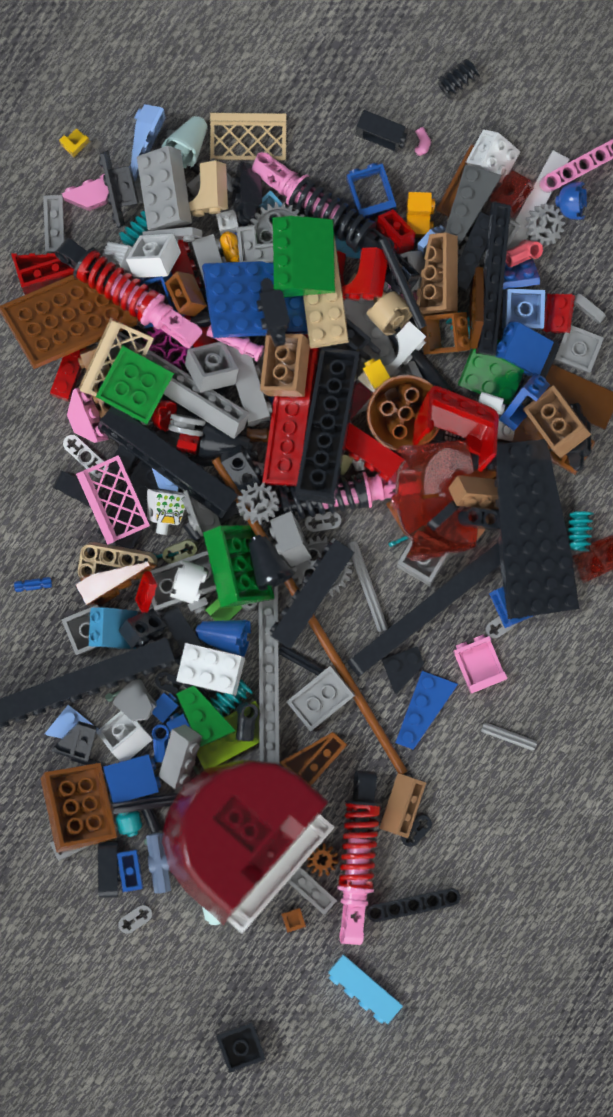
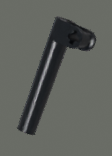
[388,316,456,393]

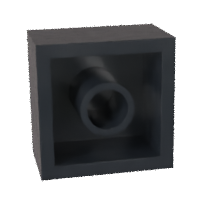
[216,1020,266,1073]

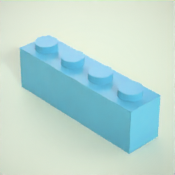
[328,954,403,1024]

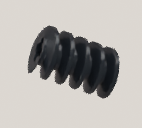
[438,59,480,99]

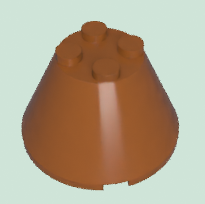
[367,375,440,451]

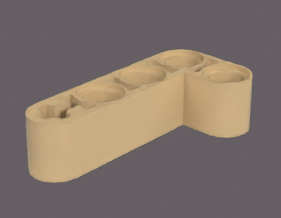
[78,542,157,578]

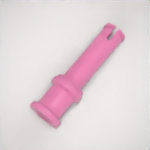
[206,325,265,362]

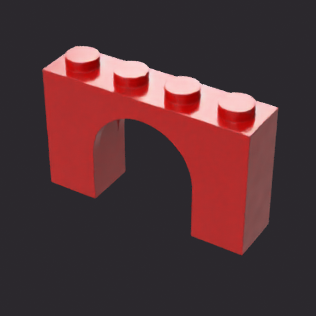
[337,247,388,301]

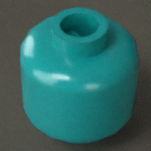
[115,811,143,837]

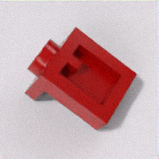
[177,433,199,454]

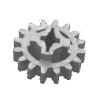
[525,204,565,246]
[237,483,279,525]

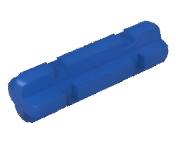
[14,577,52,592]

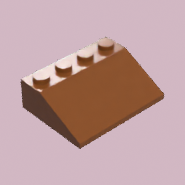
[40,763,117,853]

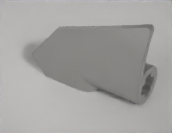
[113,679,157,722]

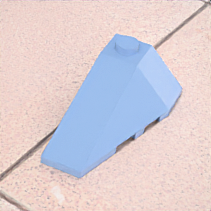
[131,104,166,182]

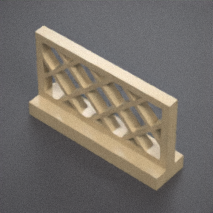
[210,113,286,160]
[79,318,154,397]

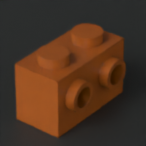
[165,272,207,317]

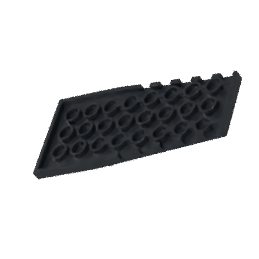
[493,439,579,619]

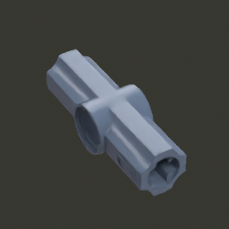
[146,833,171,893]

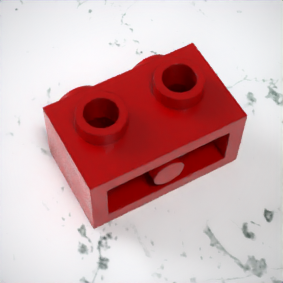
[376,209,416,255]

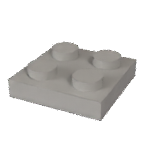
[554,325,604,374]

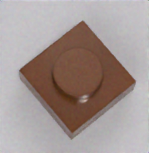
[282,908,306,933]

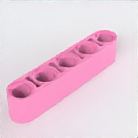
[540,139,613,192]

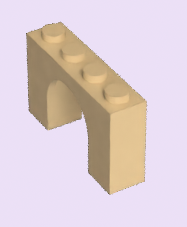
[189,160,228,217]

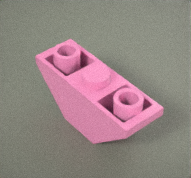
[62,174,109,211]
[67,388,109,443]

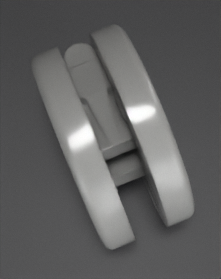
[168,414,206,436]

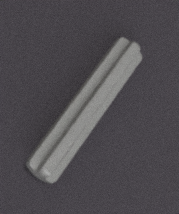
[481,722,537,750]

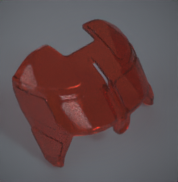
[391,440,478,561]

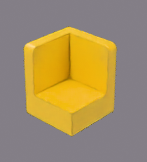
[59,129,90,157]

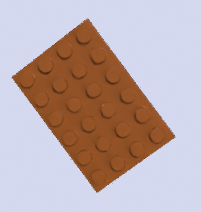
[0,275,137,369]

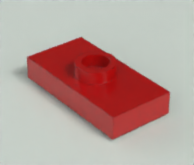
[135,571,157,613]

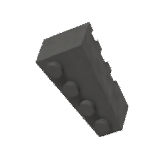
[444,164,502,246]

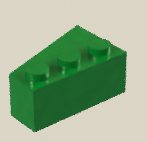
[176,686,236,748]

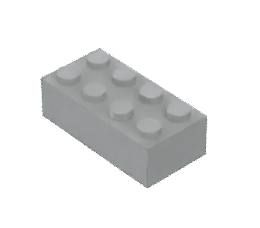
[137,146,192,231]
[151,551,217,612]

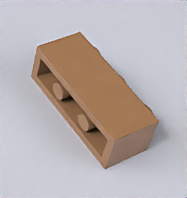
[448,476,499,509]
[379,773,426,838]

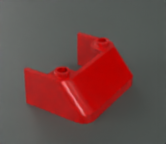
[413,386,499,472]

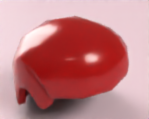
[151,399,177,431]

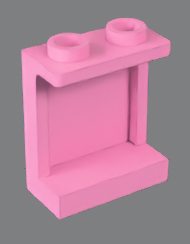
[453,634,507,694]

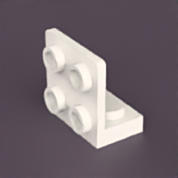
[466,129,520,184]

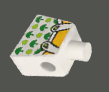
[147,489,185,535]

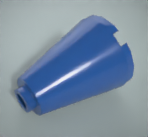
[196,620,251,657]

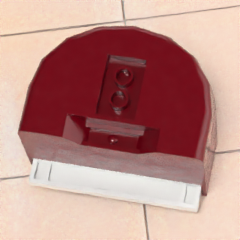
[162,760,335,933]

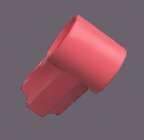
[506,240,543,267]

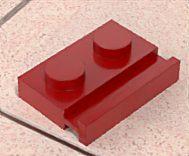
[542,294,575,333]

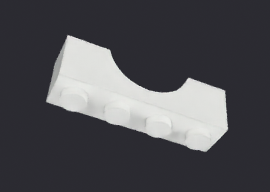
[357,321,426,393]

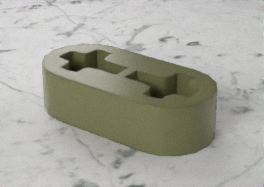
[163,539,199,564]

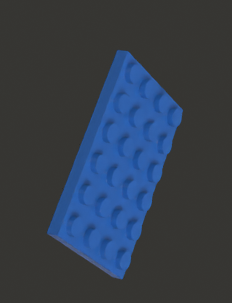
[202,261,308,338]

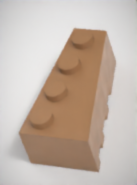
[416,233,458,315]

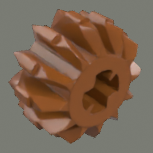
[307,843,339,876]

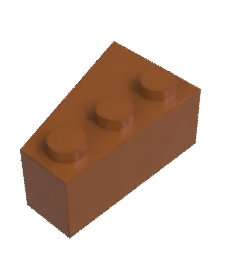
[280,732,347,785]

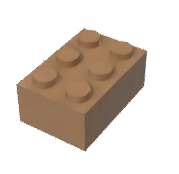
[260,334,310,397]
[523,385,591,458]

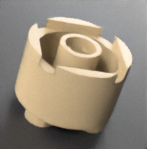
[367,291,412,336]

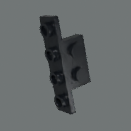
[99,150,139,228]

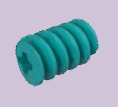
[119,211,149,247]
[568,511,594,552]
[210,679,253,718]

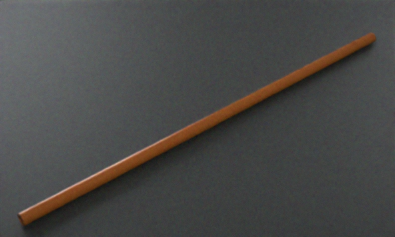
[212,457,408,774]

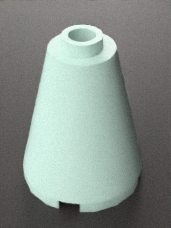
[162,116,207,168]

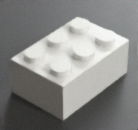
[176,643,245,696]

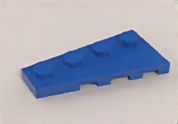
[395,671,458,750]

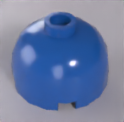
[556,181,587,220]

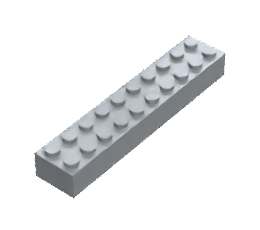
[192,234,272,427]

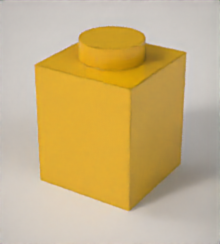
[362,358,390,389]

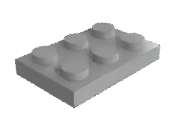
[286,665,355,732]

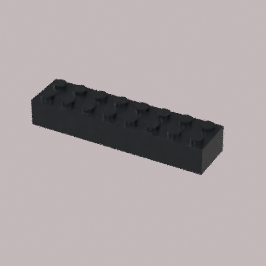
[295,347,361,505]

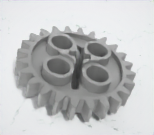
[250,202,305,244]
[291,536,352,598]

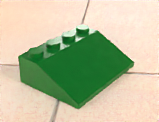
[273,216,335,297]
[203,525,275,607]

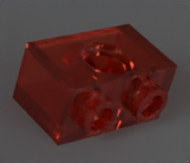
[490,170,534,218]

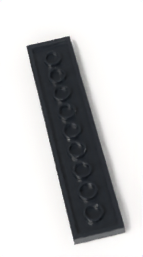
[97,375,228,549]

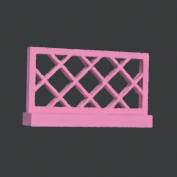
[76,455,150,545]

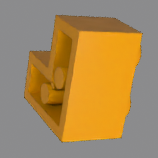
[407,192,435,238]

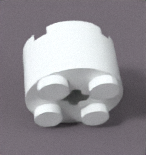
[170,560,207,604]

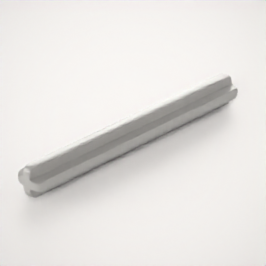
[347,541,388,632]

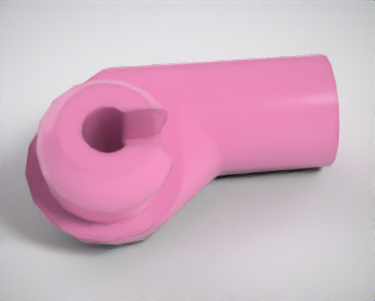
[415,127,431,156]

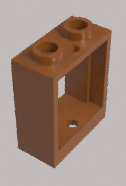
[421,312,470,355]

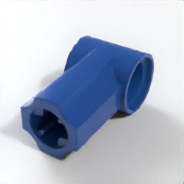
[152,724,170,762]

